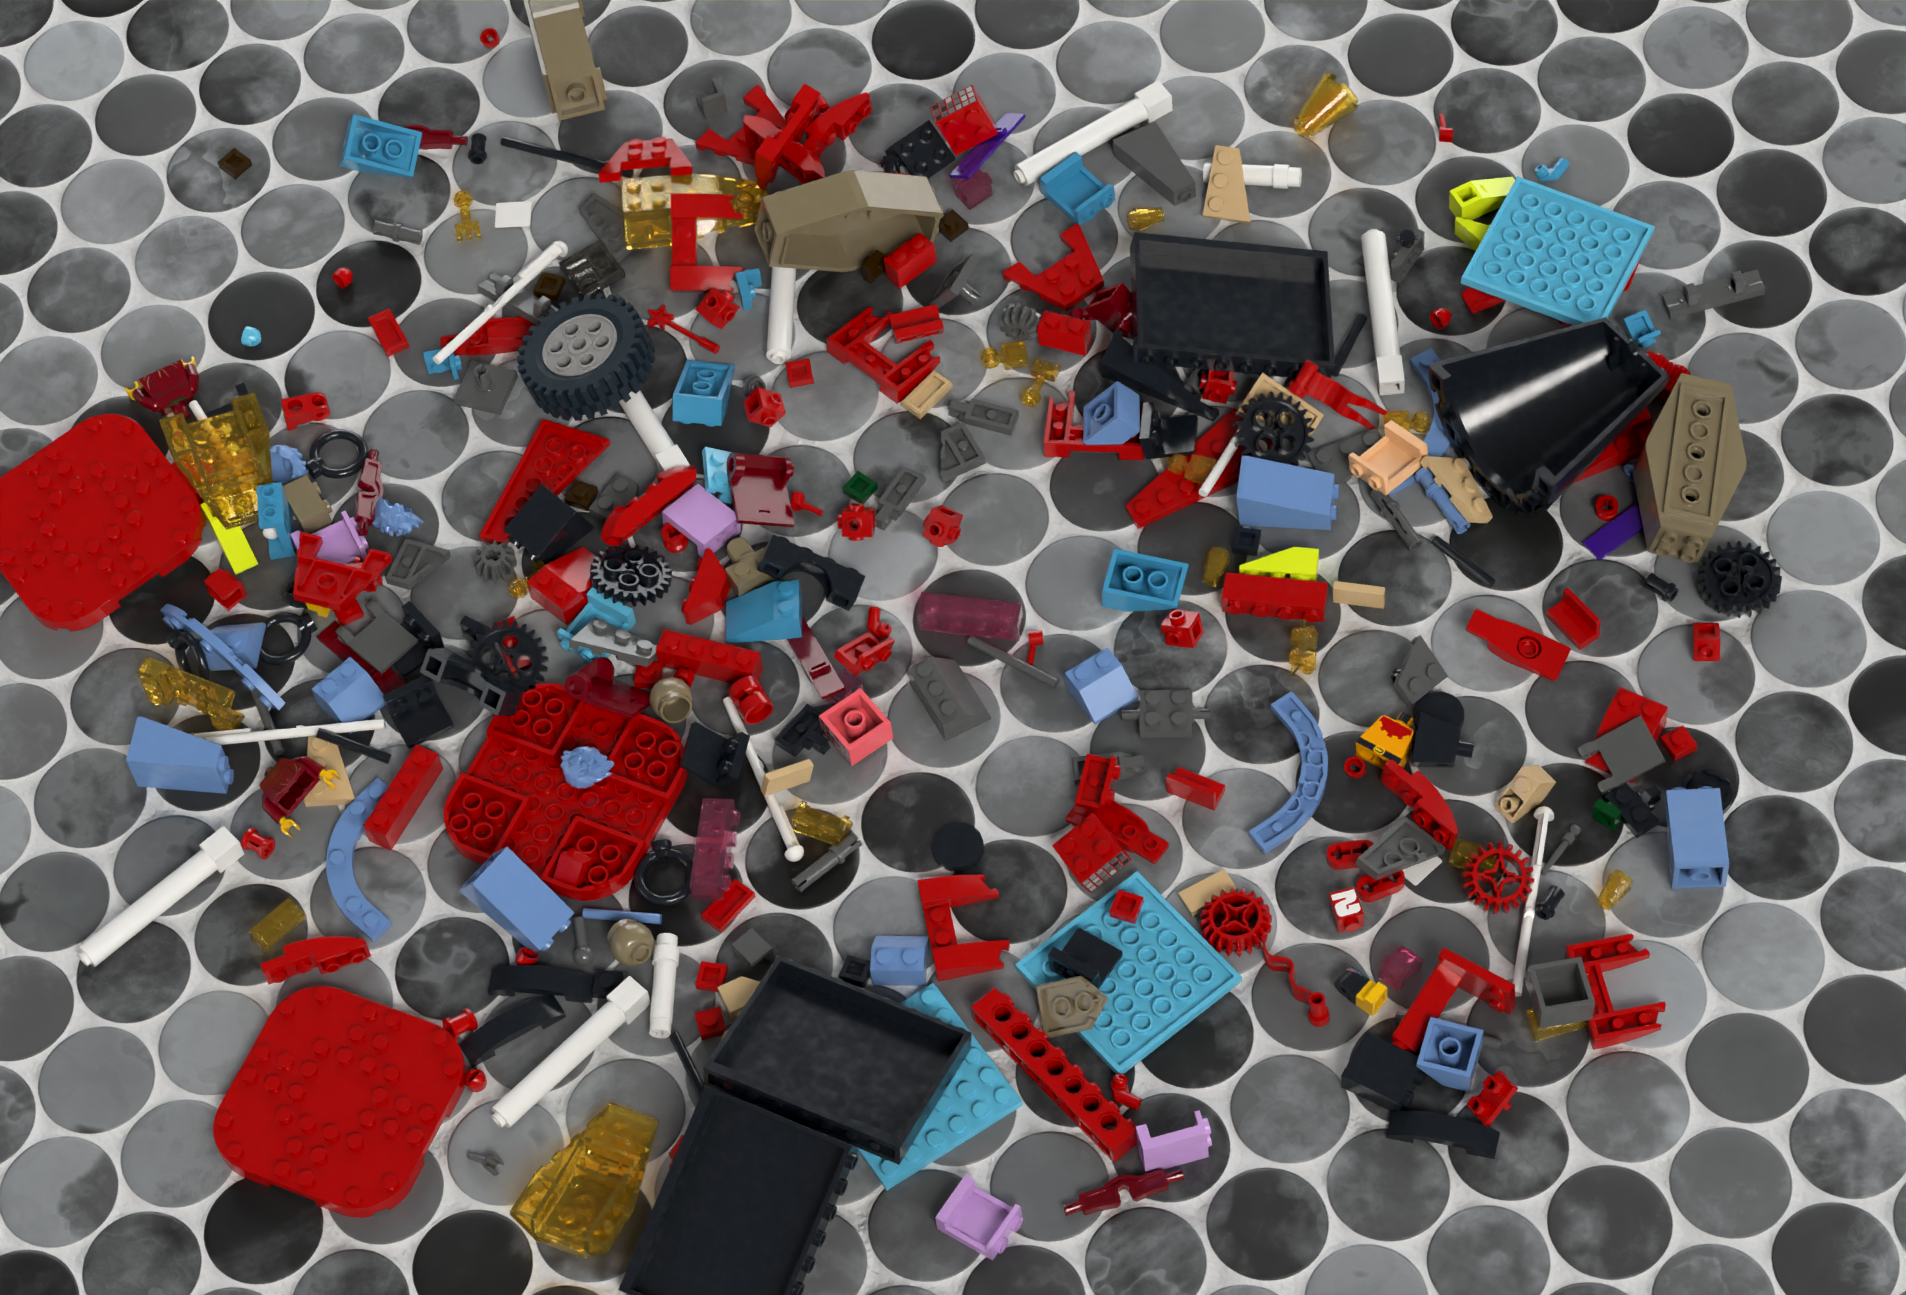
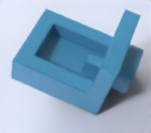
[1621,309,1661,348]

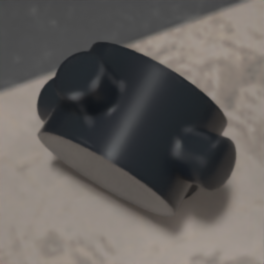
[1396,229,1418,248]

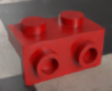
[834,632,895,676]
[1075,754,1121,812]

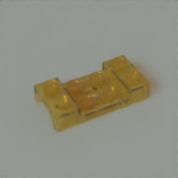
[137,657,245,731]

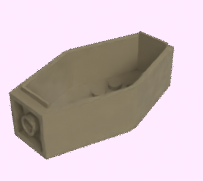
[523,0,607,121]
[754,170,943,272]
[1633,373,1747,563]

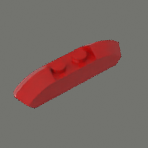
[743,115,825,184]
[601,466,697,546]

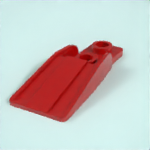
[440,317,536,356]
[1466,609,1571,681]
[1066,801,1169,864]

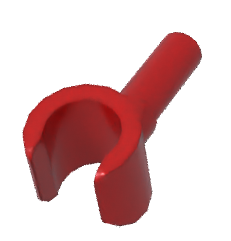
[1438,114,1453,143]
[790,491,823,516]
[1027,630,1044,665]

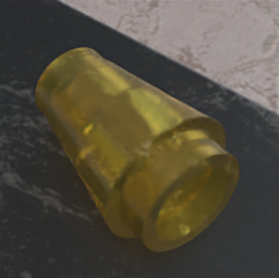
[1127,207,1165,232]
[1202,547,1231,586]
[1596,870,1633,911]

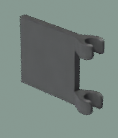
[335,600,418,675]
[1578,715,1666,795]

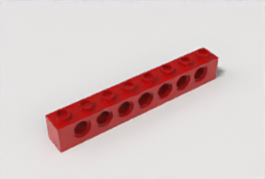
[971,988,1137,1163]

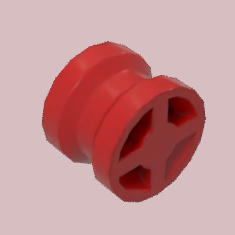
[661,523,688,553]

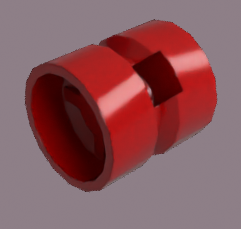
[728,676,774,725]

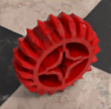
[1461,842,1534,914]
[1200,887,1272,958]

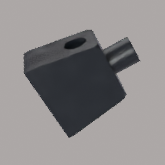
[1411,713,1475,768]

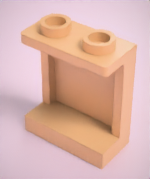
[1348,420,1428,495]

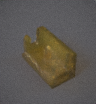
[791,800,853,846]
[249,898,306,954]

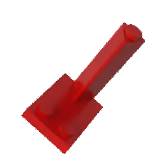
[1392,947,1516,1053]

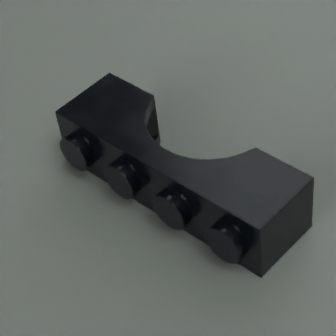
[757,535,865,611]
[420,648,524,716]

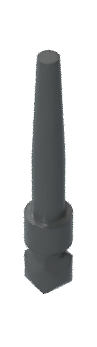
[1541,824,1581,875]

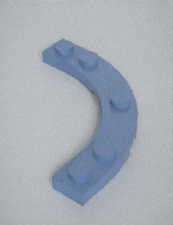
[1389,348,1452,495]
[160,604,285,710]
[1248,691,1328,855]
[326,778,392,943]

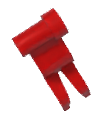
[1287,359,1387,430]
[1260,936,1330,1027]

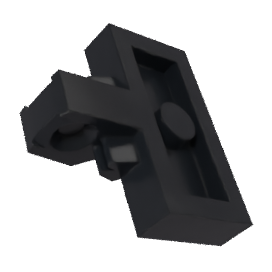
[774,704,831,757]
[1604,783,1662,838]

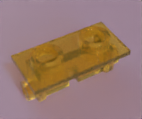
[1289,619,1318,675]

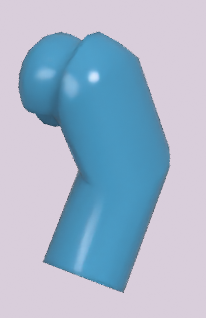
[1534,158,1569,182]

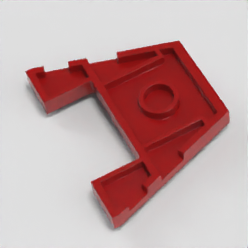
[695,84,786,166]
[598,137,693,183]
[1002,223,1104,311]
[293,532,392,611]

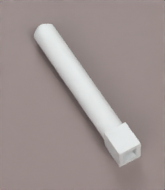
[1013,80,1173,186]
[1361,229,1405,396]
[766,267,796,364]
[619,391,690,473]
[77,826,244,967]
[491,976,651,1128]

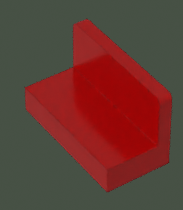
[889,304,944,344]
[1546,587,1601,650]
[1166,767,1225,811]

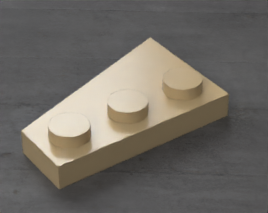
[1203,145,1251,224]
[1419,456,1493,523]
[304,736,355,807]

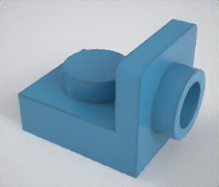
[735,268,762,310]
[423,348,462,380]

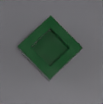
[842,471,878,504]
[1592,798,1621,832]

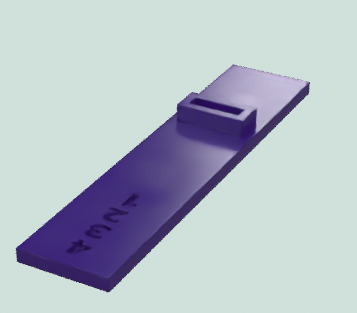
[949,113,1026,179]
[1583,496,1688,561]

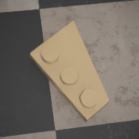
[1235,373,1324,436]

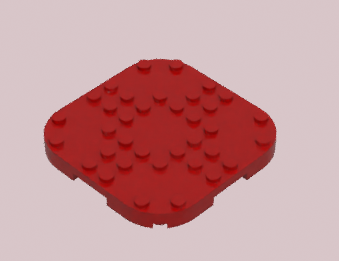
[0,414,206,632]
[443,683,688,901]
[213,986,467,1218]

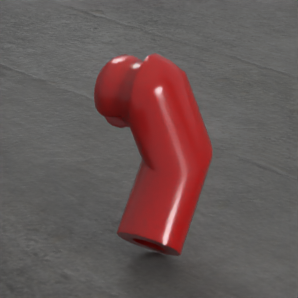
[1110,1073,1142,1111]

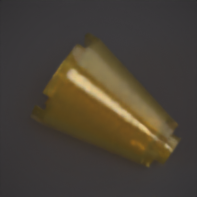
[1294,72,1359,138]

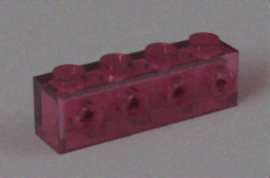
[916,592,1024,641]
[690,798,740,901]

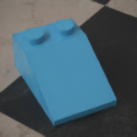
[339,114,422,178]
[673,360,735,427]
[1102,548,1189,612]
[726,580,802,643]

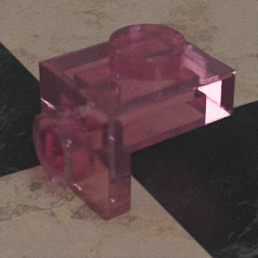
[1378,946,1424,991]

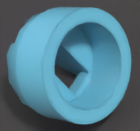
[241,326,261,347]

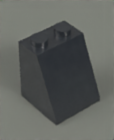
[504,484,594,565]

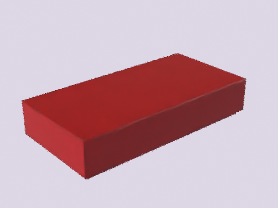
[367,308,410,357]
[701,878,756,933]

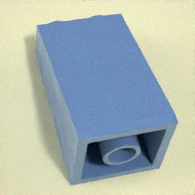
[1236,456,1340,530]
[126,717,234,794]
[1665,786,1729,889]
[458,847,575,952]

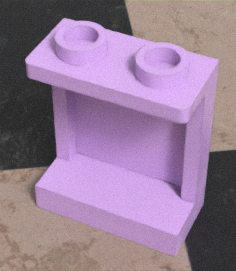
[662,484,741,557]
[290,510,369,564]
[1136,1110,1212,1174]
[935,1174,1023,1260]

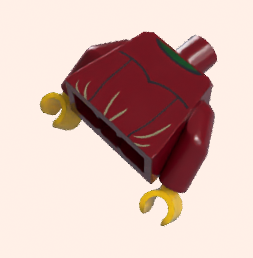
[125,356,199,423]
[259,756,341,838]

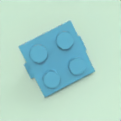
[702,447,733,504]

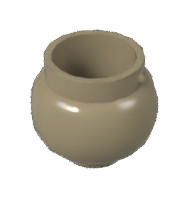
[649,677,693,723]
[607,919,654,966]

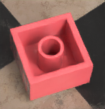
[819,688,893,766]

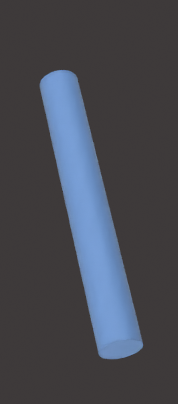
[582,908,662,924]

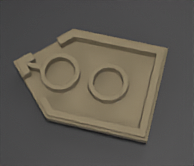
[1036,976,1109,1038]

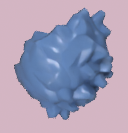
[259,444,308,485]
[372,497,424,536]
[560,746,615,789]

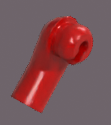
[866,607,891,639]

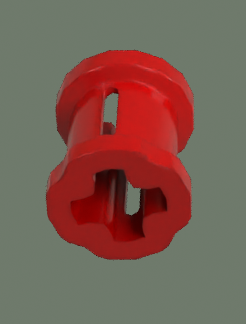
[241,828,276,860]
[442,1008,478,1040]

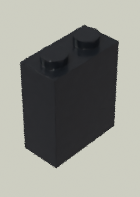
[1341,1032,1427,1111]

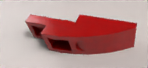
[803,92,872,158]
[1380,759,1458,851]
[260,936,371,985]

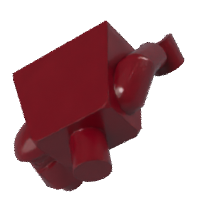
[1069,283,1133,337]

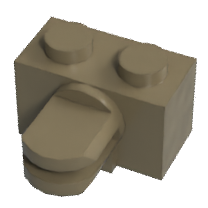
[725,538,784,597]

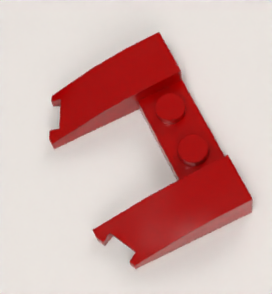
[754,83,821,191]
[670,193,744,293]
[827,307,941,404]
[1044,391,1149,460]
[917,874,1010,982]
[1564,933,1666,1050]

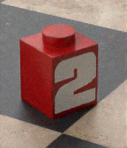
[1329,887,1364,933]

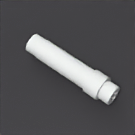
[1203,163,1302,189]
[649,933,680,1038]

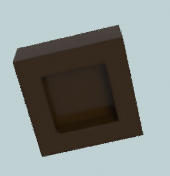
[217,148,252,180]
[938,209,969,242]
[861,250,885,284]
[533,272,566,301]
[565,480,599,511]

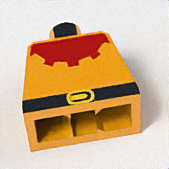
[1356,712,1415,769]

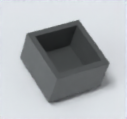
[1526,957,1595,1029]

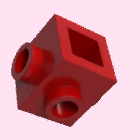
[695,287,740,330]
[1199,370,1237,404]
[743,387,786,427]
[838,503,875,541]
[922,505,963,547]
[1161,609,1204,648]

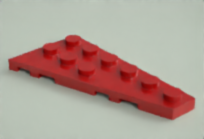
[1125,407,1263,529]
[479,419,611,545]

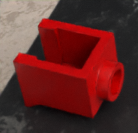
[204,568,247,611]

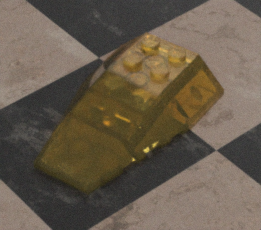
[621,174,768,250]
[159,393,273,530]
[510,1102,659,1260]

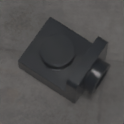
[460,616,491,656]

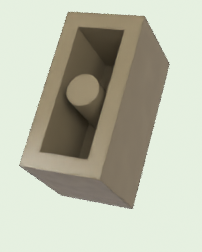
[283,474,333,534]

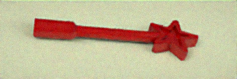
[647,305,720,354]

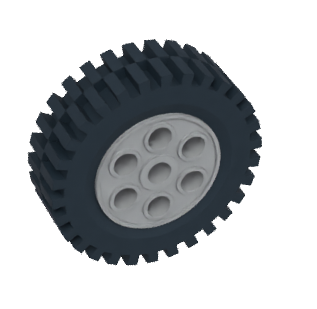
[517,294,655,421]

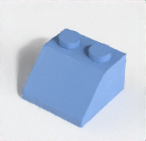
[1083,381,1140,445]
[200,623,266,671]
[1065,647,1138,725]
[312,657,385,734]
[870,936,929,986]
[1416,1017,1484,1092]

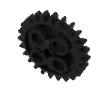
[1233,391,1314,466]
[1697,541,1782,618]
[590,543,672,607]
[466,620,549,692]

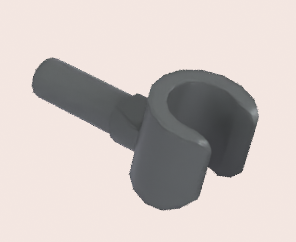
[467,1152,504,1176]

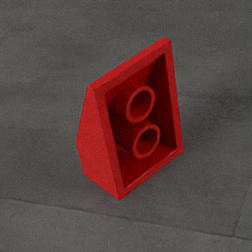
[527,547,597,625]
[1585,687,1668,784]

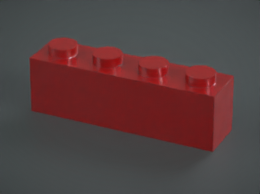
[1222,572,1328,623]
[656,629,763,684]
[364,744,443,851]

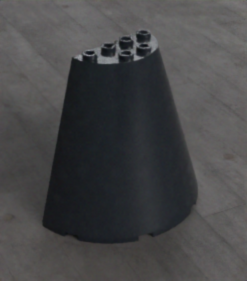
[1428,317,1669,517]

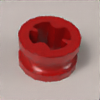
[1595,495,1618,521]

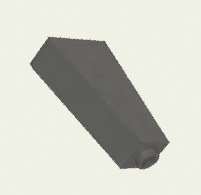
[1113,122,1196,206]

